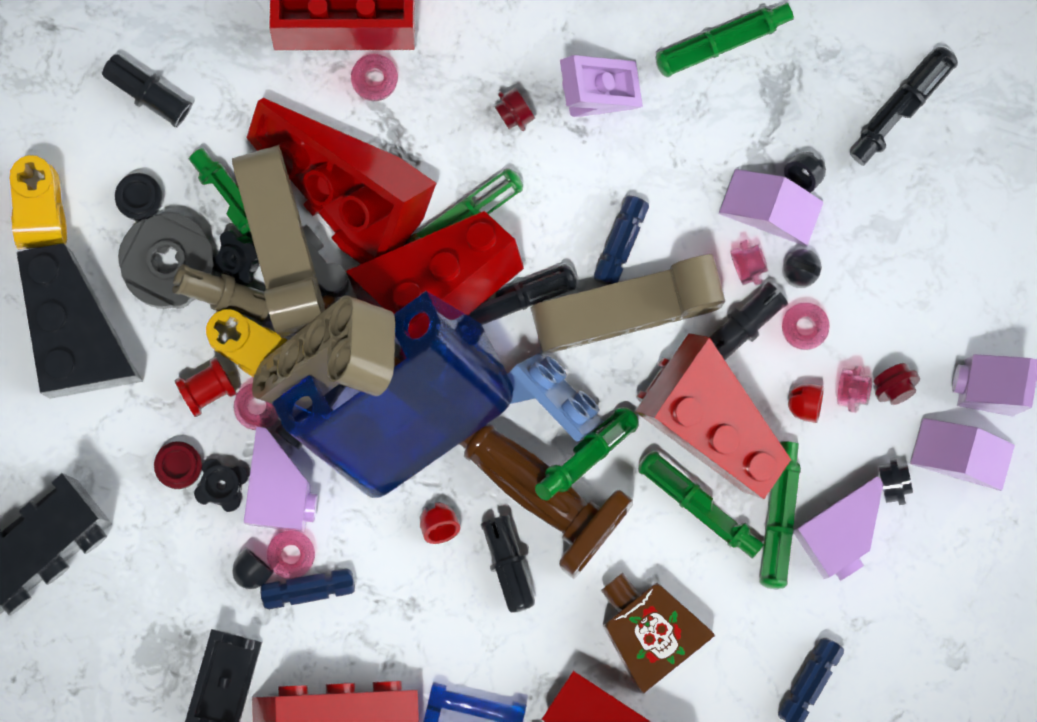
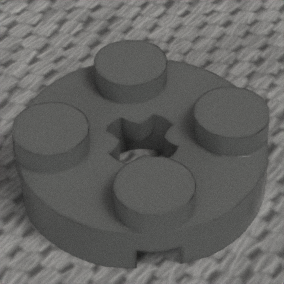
[118,213,215,309]

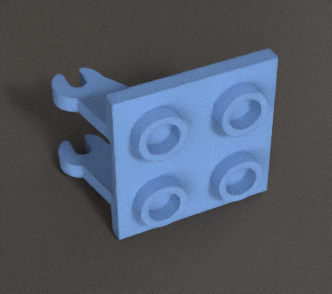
[472,353,604,442]

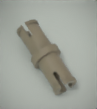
[172,264,269,322]

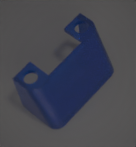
[272,291,514,498]

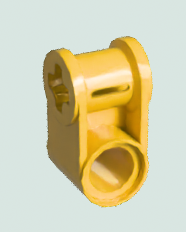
[9,155,67,250]
[206,309,288,377]

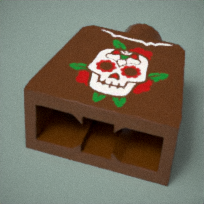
[600,573,715,694]

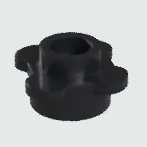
[214,230,260,285]
[194,459,248,512]

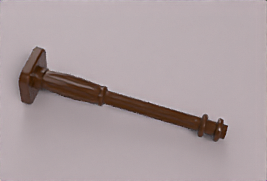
[322,294,633,579]

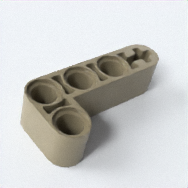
[232,145,326,338]
[530,254,726,354]
[252,295,395,413]

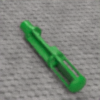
[655,3,794,78]
[188,148,251,237]
[409,168,523,243]
[535,407,639,501]
[759,441,801,590]
[638,450,764,559]

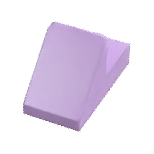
[560,55,643,117]

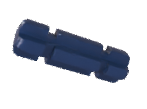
[594,195,649,285]
[260,568,355,610]
[778,638,844,722]

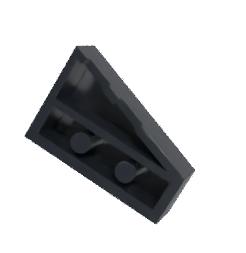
[16,243,143,399]
[0,473,112,616]

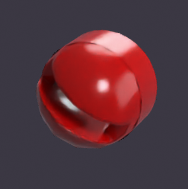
[788,383,824,423]
[419,502,461,544]

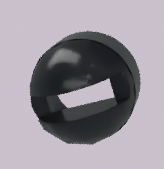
[784,152,826,193]
[782,249,822,288]
[232,547,274,589]

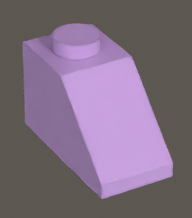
[952,354,1037,417]
[244,427,318,532]
[794,476,883,581]

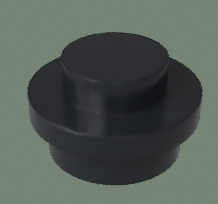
[115,173,163,221]
[878,458,913,506]

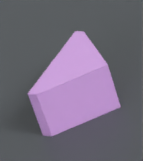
[719,169,823,247]
[910,418,1015,491]

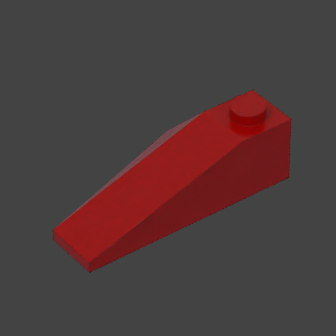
[246,98,437,264]

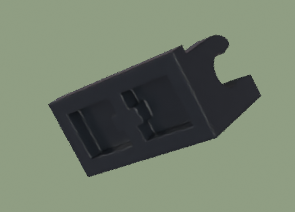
[185,629,263,722]

